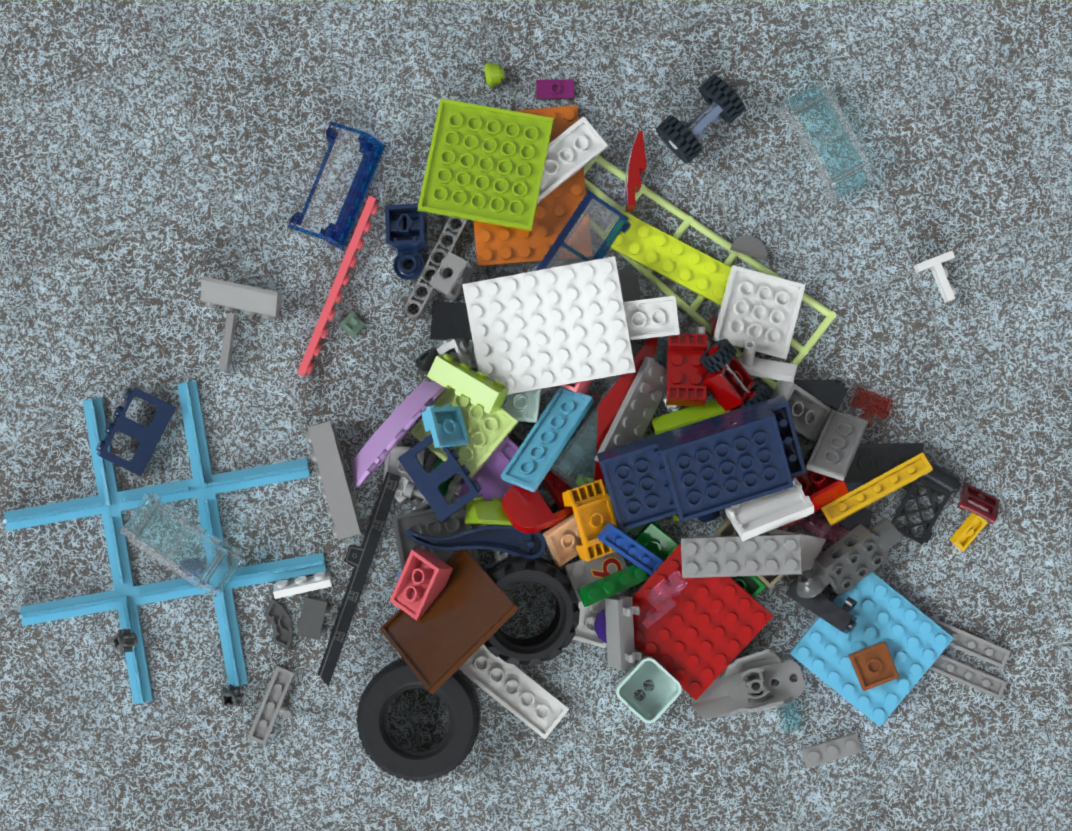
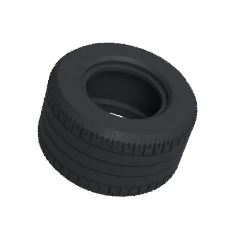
[357,658,481,782]

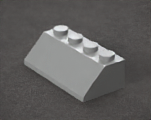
[200,276,283,321]

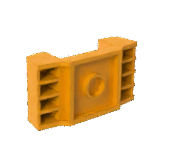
[562,479,617,562]

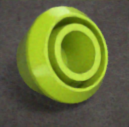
[484,62,505,88]

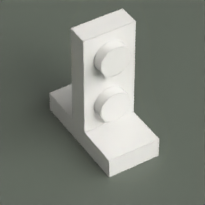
[913,251,956,303]

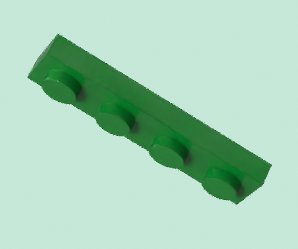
[577,564,649,607]

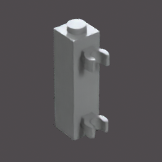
[605,595,642,671]

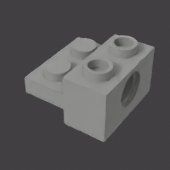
[429,252,474,302]

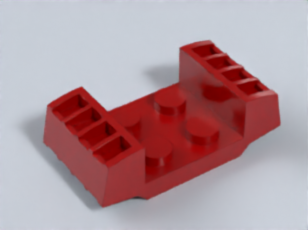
[666,333,707,407]

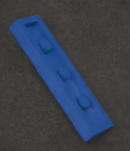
[597,522,664,576]

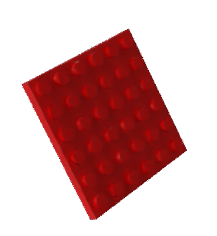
[632,543,774,700]

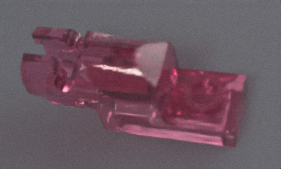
[794,512,850,545]
[642,570,688,628]

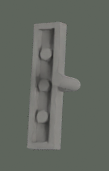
[247,665,295,745]

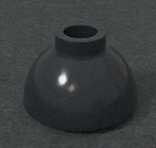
[415,348,439,372]

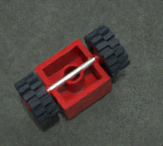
[699,339,772,411]

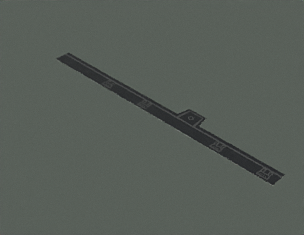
[318,472,401,687]

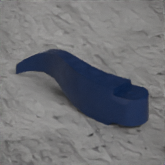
[406,525,546,559]

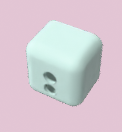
[615,656,682,724]

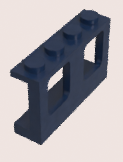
[96,385,176,476]
[397,434,483,523]

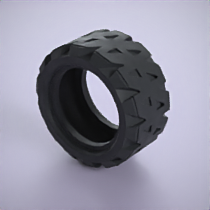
[484,556,580,666]

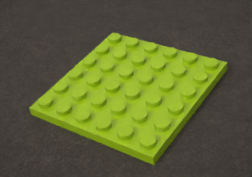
[417,98,554,231]

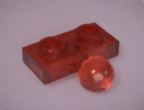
[850,387,893,428]

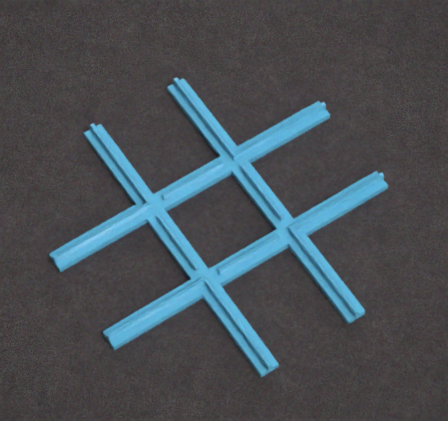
[3,381,327,704]

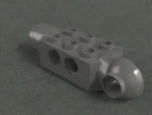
[797,518,902,598]

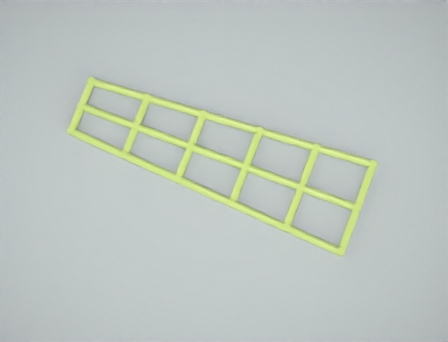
[583,155,836,390]

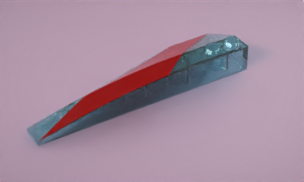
[550,336,668,488]

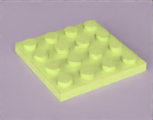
[410,387,519,479]

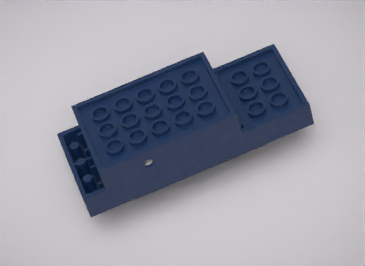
[596,395,807,531]

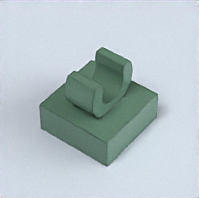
[339,311,366,338]

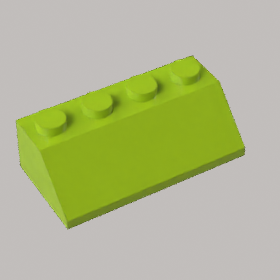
[651,399,730,435]
[465,497,513,526]

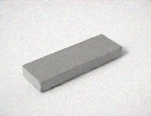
[219,313,237,372]

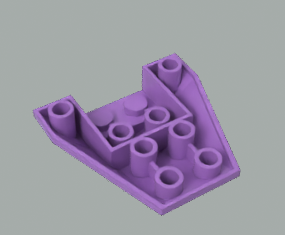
[456,437,543,501]

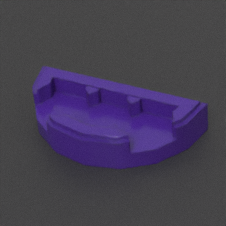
[594,609,607,643]

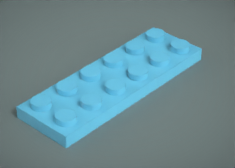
[501,386,594,493]

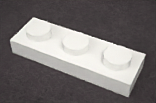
[273,572,332,599]

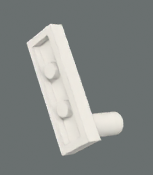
[739,341,797,383]

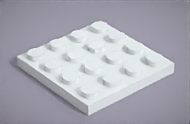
[712,265,806,359]

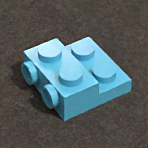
[421,404,469,448]

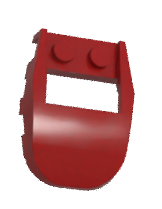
[501,470,574,534]

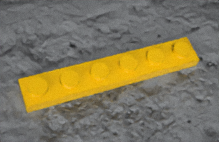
[821,452,933,526]

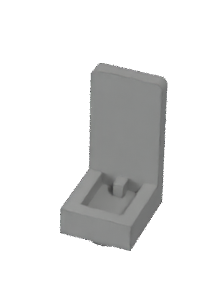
[437,338,478,372]

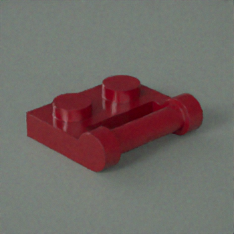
[957,483,1000,525]

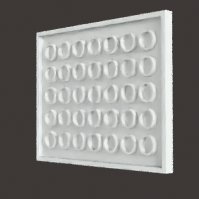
[462,256,636,395]

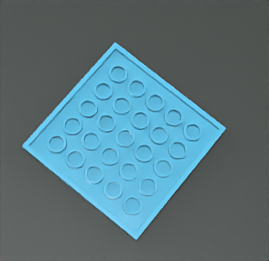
[789,572,954,727]

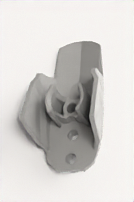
[691,649,805,719]

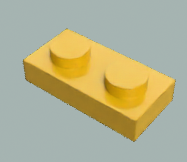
[949,513,987,552]

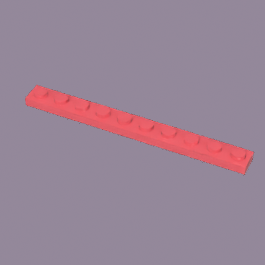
[297,196,379,377]

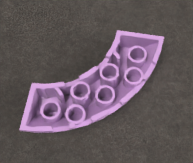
[351,381,446,488]

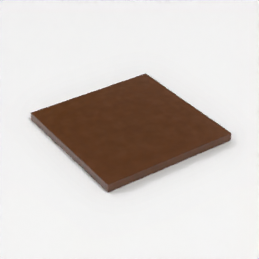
[380,549,519,695]

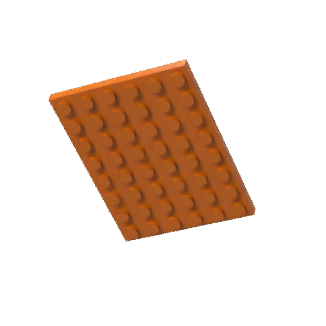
[473,105,592,267]

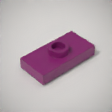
[536,79,574,100]

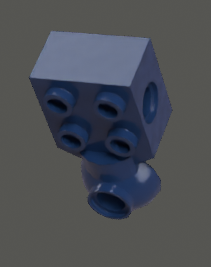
[385,203,428,280]

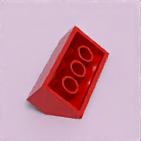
[779,464,849,530]

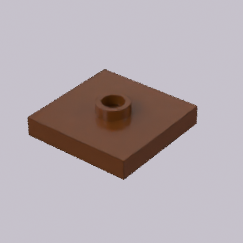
[848,641,899,691]

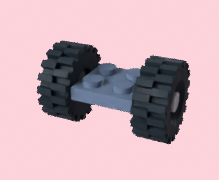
[656,74,746,164]

